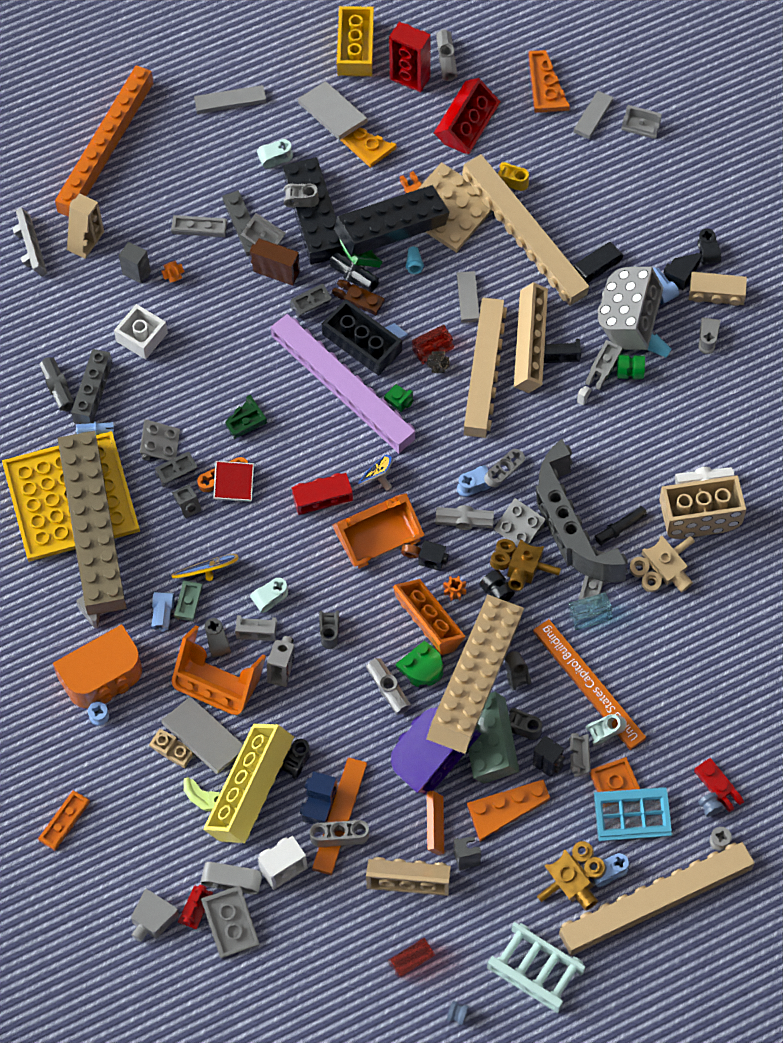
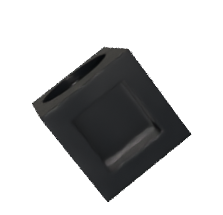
[419,540,449,571]

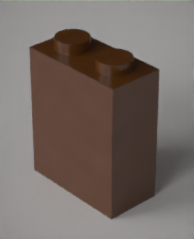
[250,238,300,286]

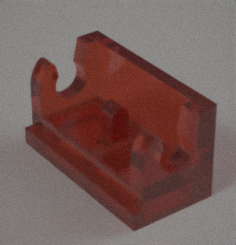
[412,324,454,364]
[387,937,435,977]

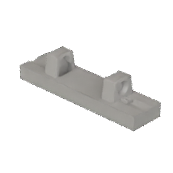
[12,207,47,276]

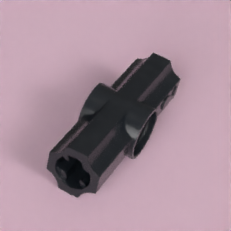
[329,252,380,292]

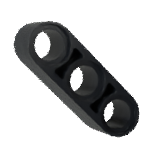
[573,242,624,284]

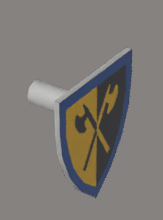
[357,454,393,491]

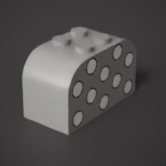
[598,267,664,350]

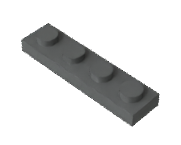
[222,190,253,256]

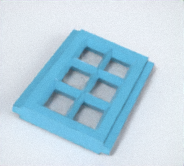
[594,787,672,841]

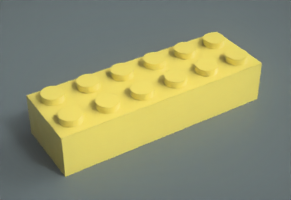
[203,724,294,843]

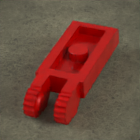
[694,757,744,812]

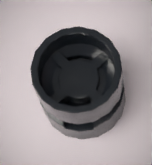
[479,570,515,602]

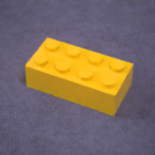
[337,6,374,76]

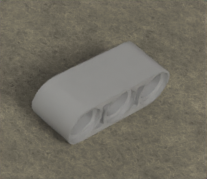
[310,820,369,847]
[200,862,263,895]

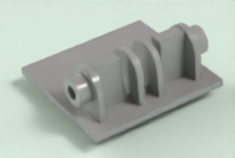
[140,419,180,461]
[493,498,546,546]

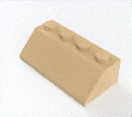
[366,857,451,896]

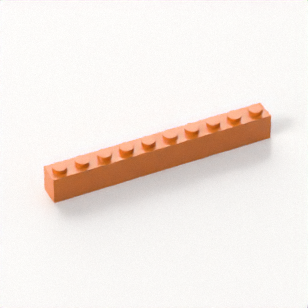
[55,65,154,217]

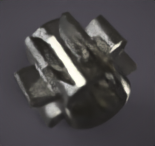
[427,351,450,373]

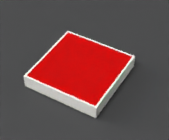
[213,461,254,502]

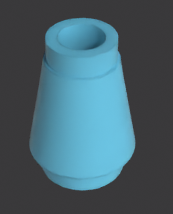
[406,247,424,274]
[648,334,672,358]

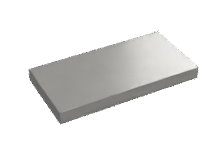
[298,81,368,140]
[161,697,243,774]

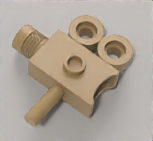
[630,536,695,593]

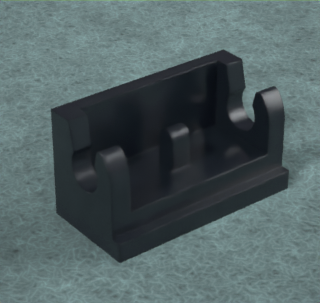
[544,339,581,363]

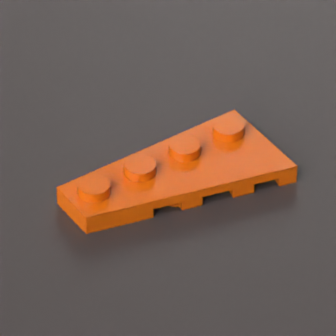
[528,50,570,113]

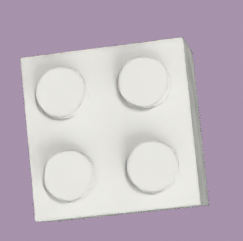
[114,304,168,360]
[258,836,308,890]

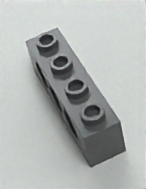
[71,349,113,424]

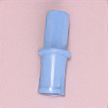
[76,421,114,435]

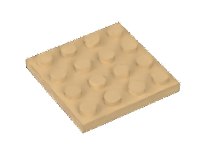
[417,162,492,253]

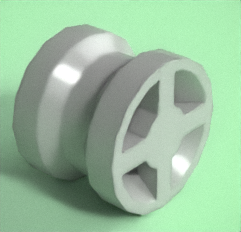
[710,827,732,851]

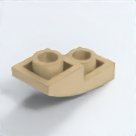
[149,729,194,768]

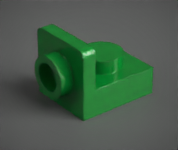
[384,384,414,412]

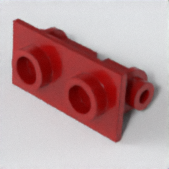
[178,884,213,930]

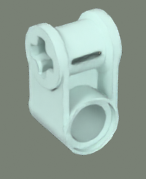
[257,139,293,169]
[250,578,288,613]
[586,714,627,745]

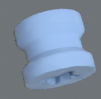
[88,702,109,726]

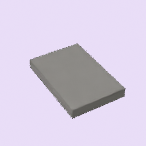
[201,886,260,958]

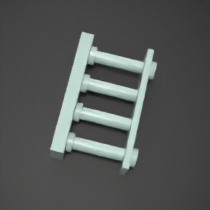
[487,922,585,1013]

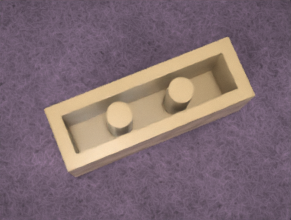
[689,272,747,306]

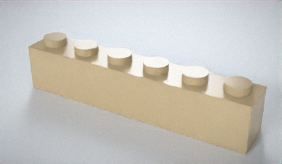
[514,282,548,393]

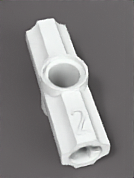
[675,467,734,485]

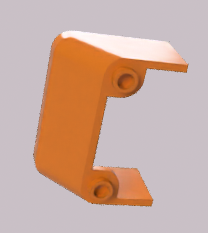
[171,625,266,715]

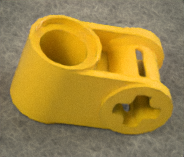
[498,162,529,191]

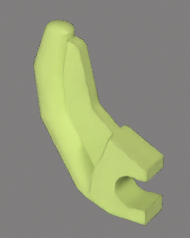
[184,778,220,811]

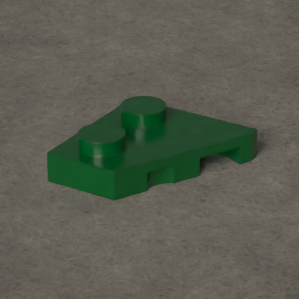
[225,395,267,439]

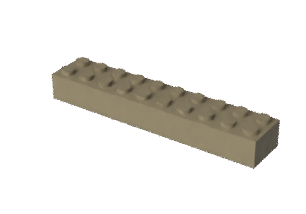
[57,431,127,615]

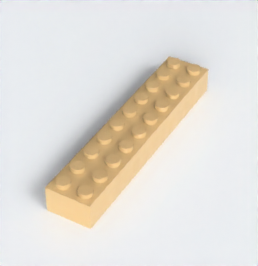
[427,594,524,754]

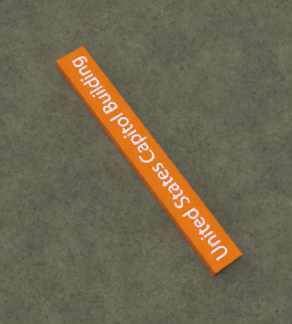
[533,619,646,750]

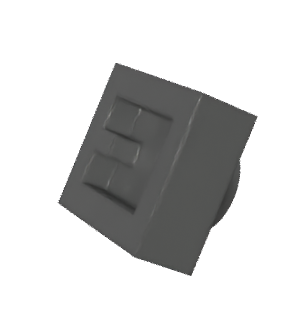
[172,485,202,518]

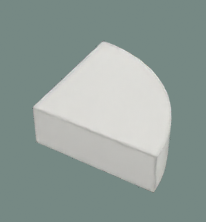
[577,386,592,405]

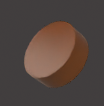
[401,545,421,558]

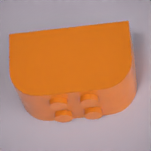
[53,624,142,708]

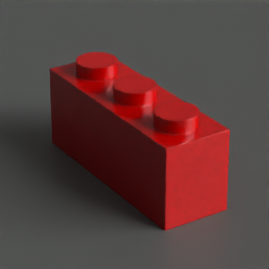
[291,473,353,515]

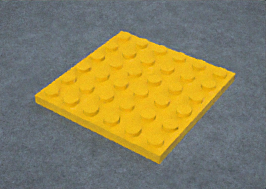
[2,431,140,562]

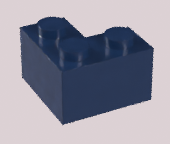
[300,771,338,825]

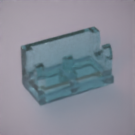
[569,592,612,630]

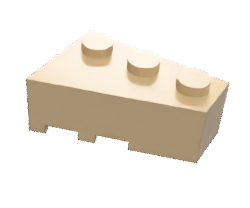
[67,193,104,259]

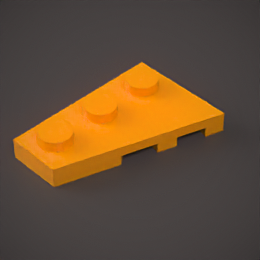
[341,127,397,168]

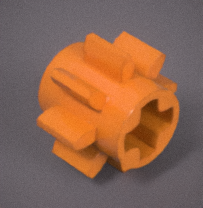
[161,260,185,283]
[443,576,467,601]

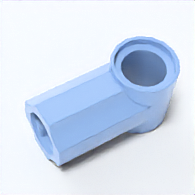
[653,268,679,304]
[151,592,174,632]

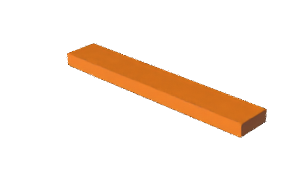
[312,757,367,876]

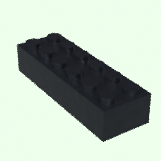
[282,157,345,265]
[334,185,450,257]

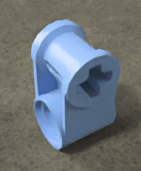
[457,465,493,497]
[591,853,629,887]

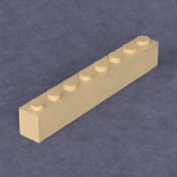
[464,298,507,438]

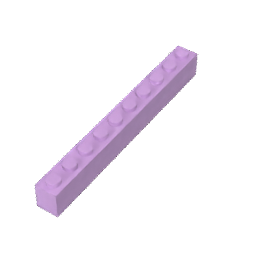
[271,314,415,453]

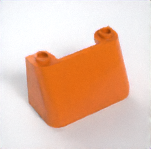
[332,493,425,569]

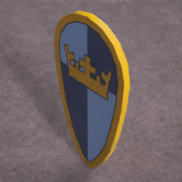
[171,554,239,581]

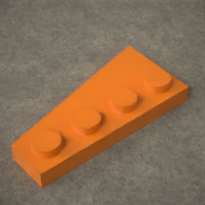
[467,780,550,842]

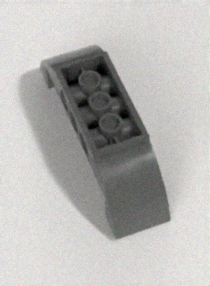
[535,439,628,582]

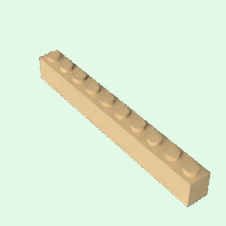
[462,154,589,306]
[559,842,754,956]

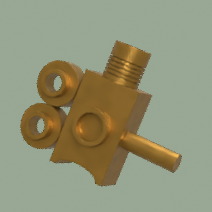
[490,539,561,591]
[537,841,606,911]

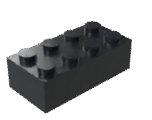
[322,299,402,376]

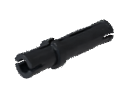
[594,506,647,546]

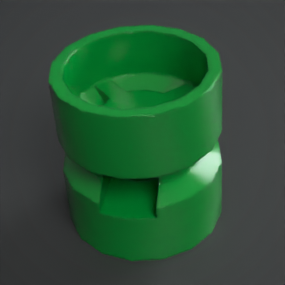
[617,355,645,380]

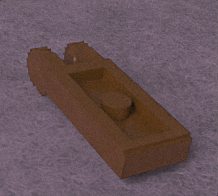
[332,279,385,316]

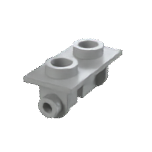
[569,733,591,777]

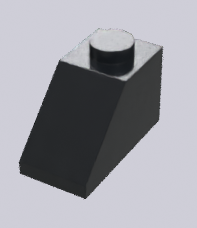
[663,253,702,290]

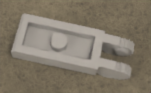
[585,340,623,390]

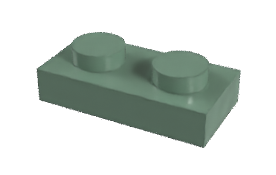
[174,580,203,622]

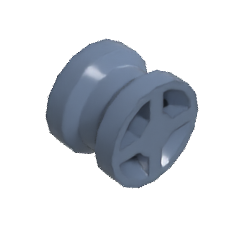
[698,792,724,817]
[447,1000,469,1026]

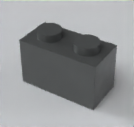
[119,242,151,283]

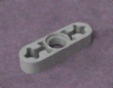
[484,449,525,488]

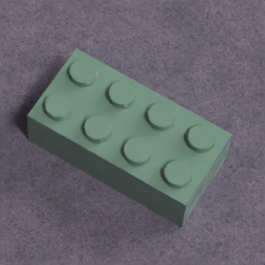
[468,692,520,784]

